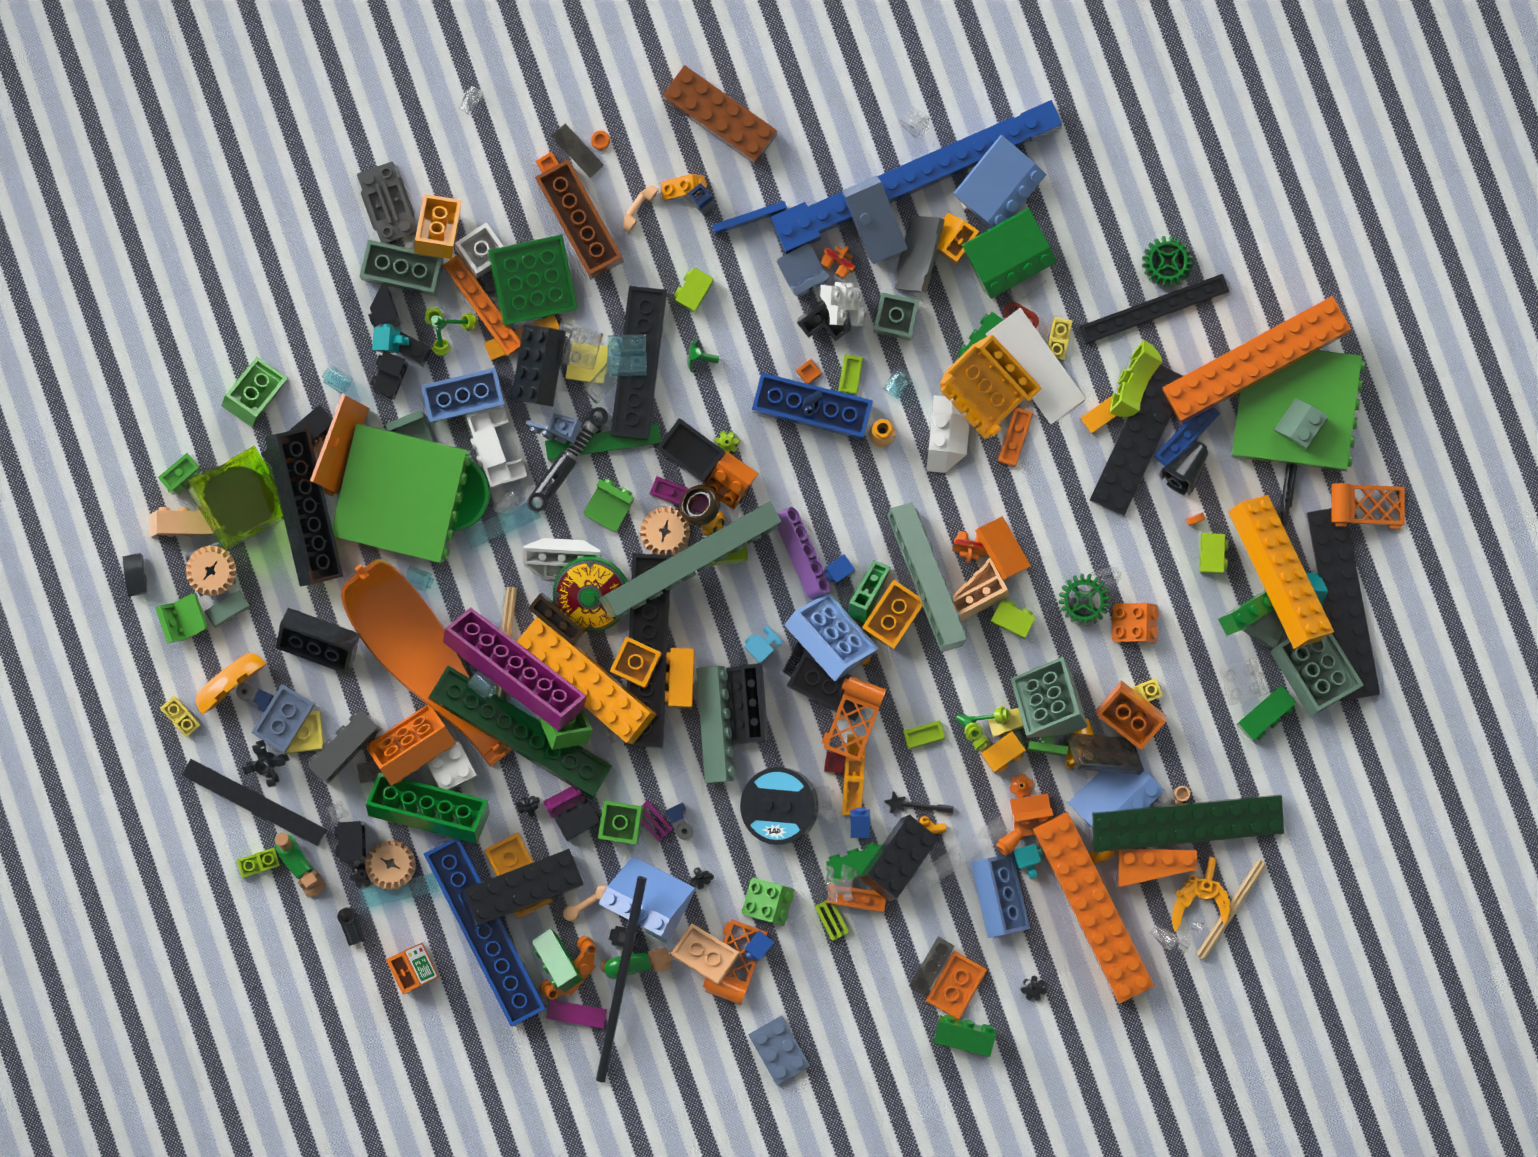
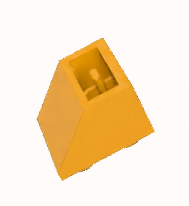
[937,213,979,265]

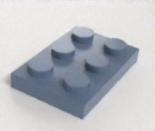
[252,684,315,753]
[748,1015,810,1085]

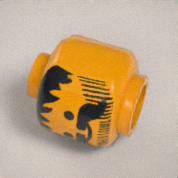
[699,510,726,536]

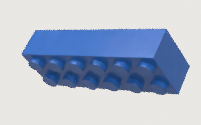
[752,372,873,440]

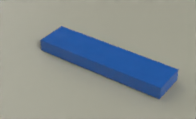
[713,201,787,235]
[1154,407,1221,466]

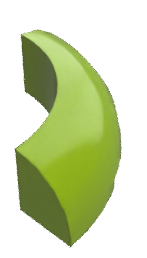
[1110,340,1162,417]

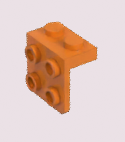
[1112,603,1159,643]

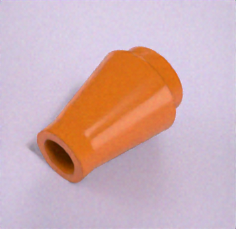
[995,828,1024,856]

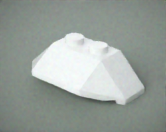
[926,395,970,473]
[523,538,600,580]

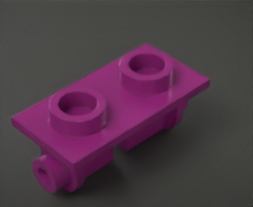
[543,786,586,818]

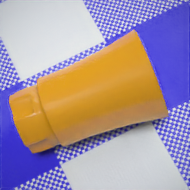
[869,419,895,447]

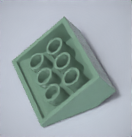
[1270,634,1364,717]
[1011,657,1088,738]

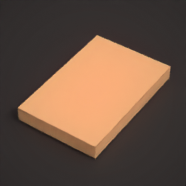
[671,923,740,986]

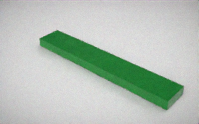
[545,424,661,460]

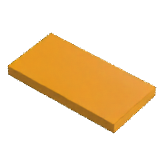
[484,833,553,919]

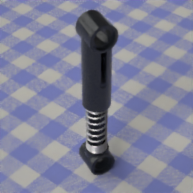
[527,407,608,512]

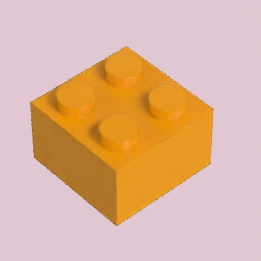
[610,636,662,689]

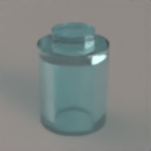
[322,367,353,394]
[883,368,911,399]
[405,566,434,591]
[467,670,497,699]

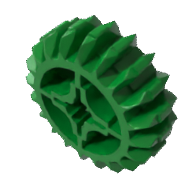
[1142,236,1193,287]
[1059,573,1111,626]

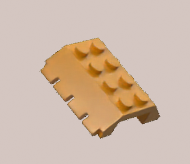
[939,334,1042,439]

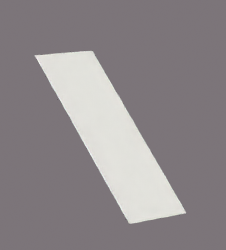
[986,308,1086,424]

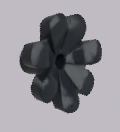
[515,796,540,817]
[350,862,371,887]
[690,867,714,890]
[1021,975,1046,1001]

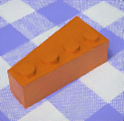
[1117,849,1197,887]

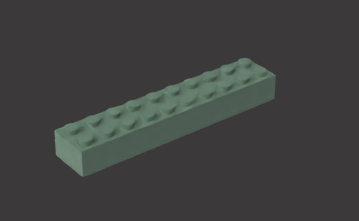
[599,502,782,619]

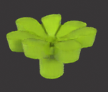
[714,431,740,453]

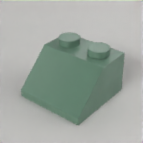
[1274,398,1328,451]

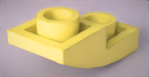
[1048,317,1073,360]
[1132,678,1163,702]
[160,695,200,737]
[987,708,1024,737]

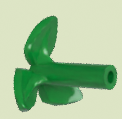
[687,340,719,372]

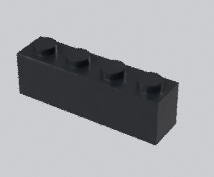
[261,405,332,466]

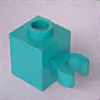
[372,324,409,353]
[1013,843,1043,880]

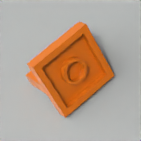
[1010,794,1053,837]

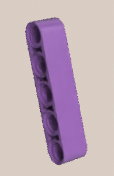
[777,507,830,600]

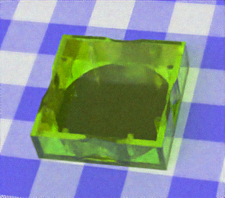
[186,445,284,551]

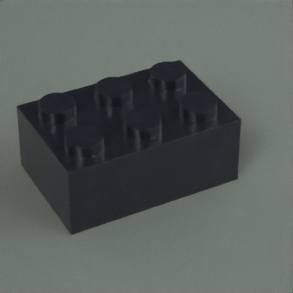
[656,418,726,485]

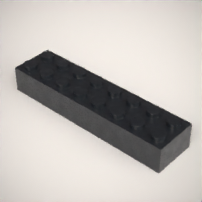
[265,427,343,586]

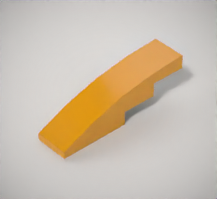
[842,734,866,815]

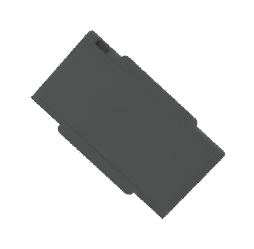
[357,161,417,244]
[894,216,945,293]

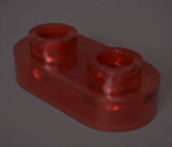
[1003,302,1039,329]

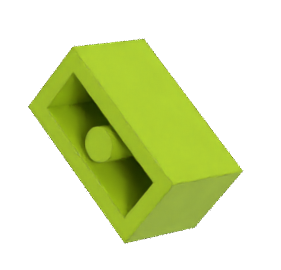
[674,267,714,314]
[1199,533,1228,574]
[990,599,1036,639]

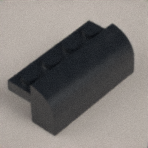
[726,663,769,745]

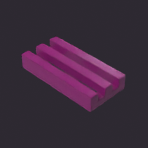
[641,800,673,842]

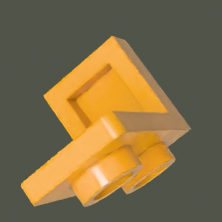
[661,174,707,200]

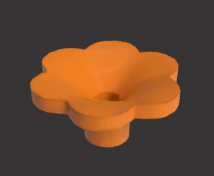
[1009,774,1033,798]

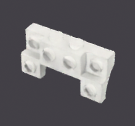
[820,282,867,326]
[466,406,528,488]

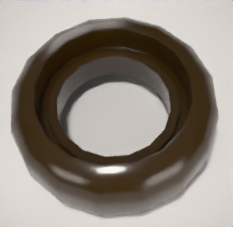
[679,485,721,526]

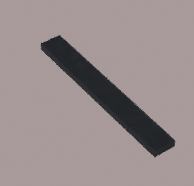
[1080,274,1229,344]
[182,759,327,846]

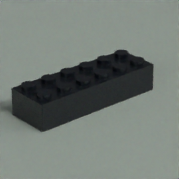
[459,849,584,929]

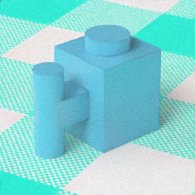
[744,625,784,664]

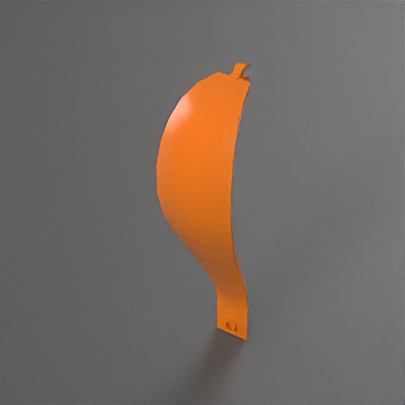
[341,559,512,766]

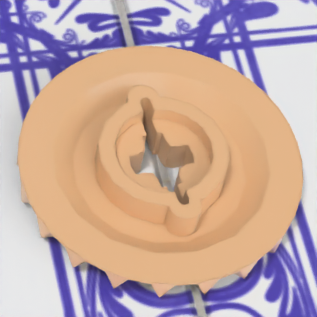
[640,507,690,556]
[186,546,236,596]
[365,840,416,890]

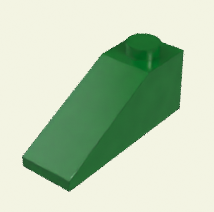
[848,560,891,622]

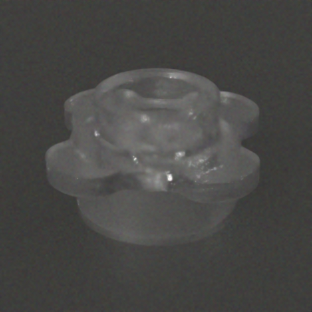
[326,801,349,823]

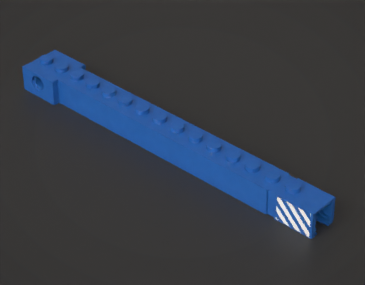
[770,100,1062,254]

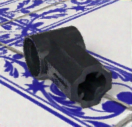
[337,907,365,946]

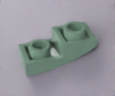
[205,590,250,628]

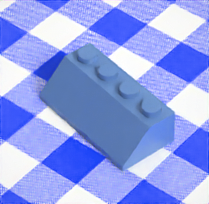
[421,368,504,423]
[971,853,1030,938]

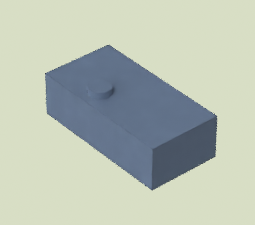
[842,176,908,264]

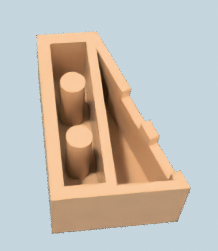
[150,507,214,537]
[952,558,1010,622]

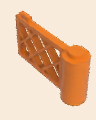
[1331,483,1405,529]
[821,676,886,762]
[703,919,768,1005]

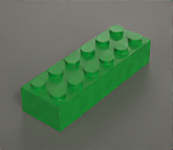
[366,772,490,844]

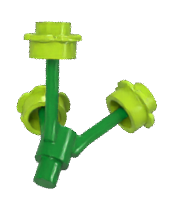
[425,307,477,356]
[955,706,1010,752]

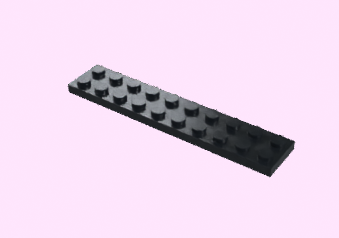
[1306,508,1380,701]

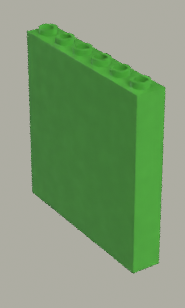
[1232,341,1365,472]
[332,424,472,563]

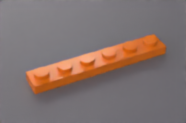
[443,255,521,357]

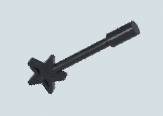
[884,791,954,814]

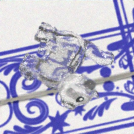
[826,864,858,902]

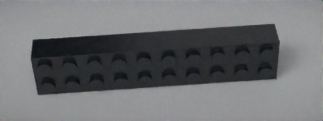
[624,553,672,748]

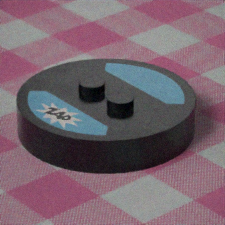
[740,767,819,845]

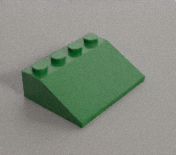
[962,208,1057,299]

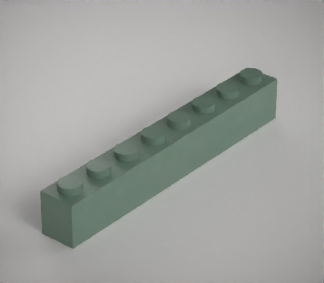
[887,502,967,652]

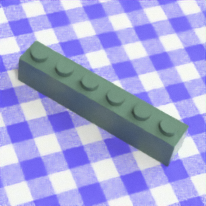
[696,666,735,783]

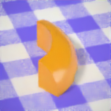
[196,653,266,715]

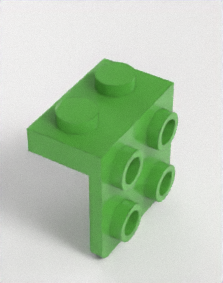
[158,453,202,495]
[584,478,634,532]
[155,593,208,644]
[742,878,795,926]

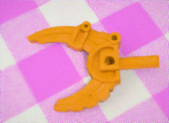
[1172,857,1231,932]

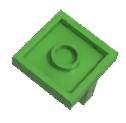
[1027,736,1068,756]

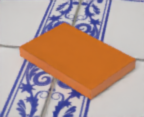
[975,516,1031,580]
[925,951,987,1020]

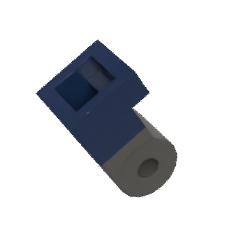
[687,183,716,216]
[236,683,274,712]
[665,802,693,840]

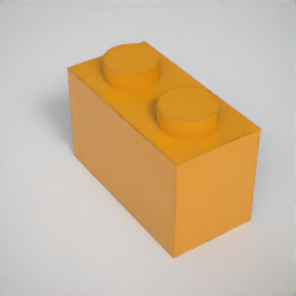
[980,731,1025,773]

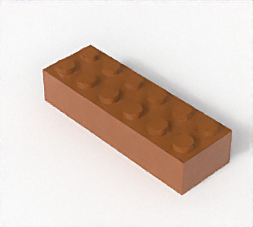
[662,65,777,165]
[535,159,624,280]

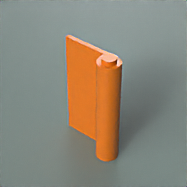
[310,394,370,496]

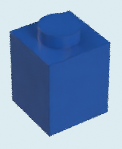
[825,554,855,584]
[850,807,870,838]
[744,931,774,962]

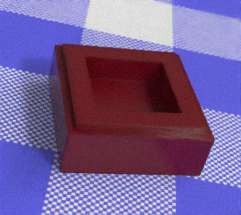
[824,752,846,774]

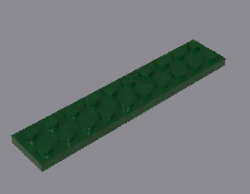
[428,666,612,799]
[1092,794,1284,852]

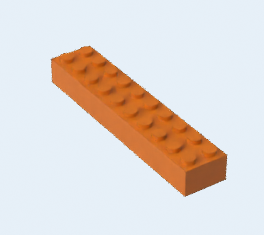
[1162,296,1351,424]
[1032,812,1154,1004]

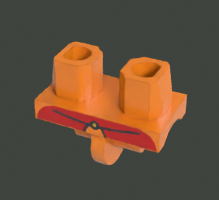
[820,246,855,280]
[952,531,987,564]

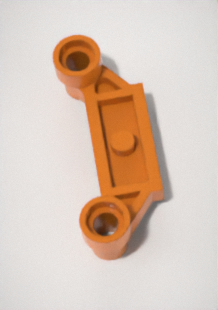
[539,936,597,1000]

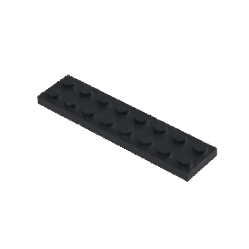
[610,286,667,440]
[1089,365,1183,516]

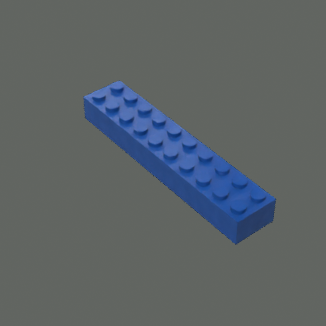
[424,838,547,1027]

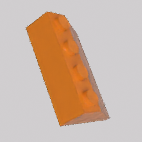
[365,705,456,786]

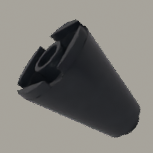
[1159,442,1208,495]

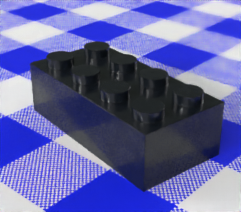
[511,324,566,407]
[276,608,360,674]
[787,651,862,722]
[859,815,939,902]

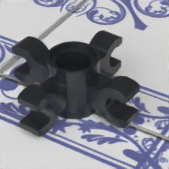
[242,740,289,787]

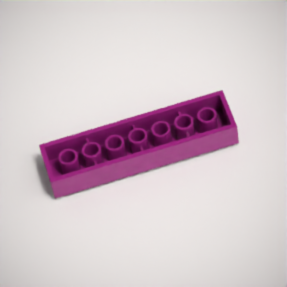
[443,607,586,731]

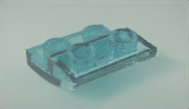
[608,335,647,376]

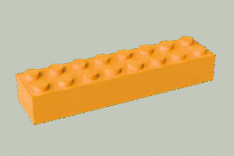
[1228,495,1334,649]
[517,617,657,744]

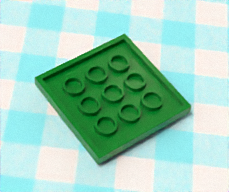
[488,234,578,325]

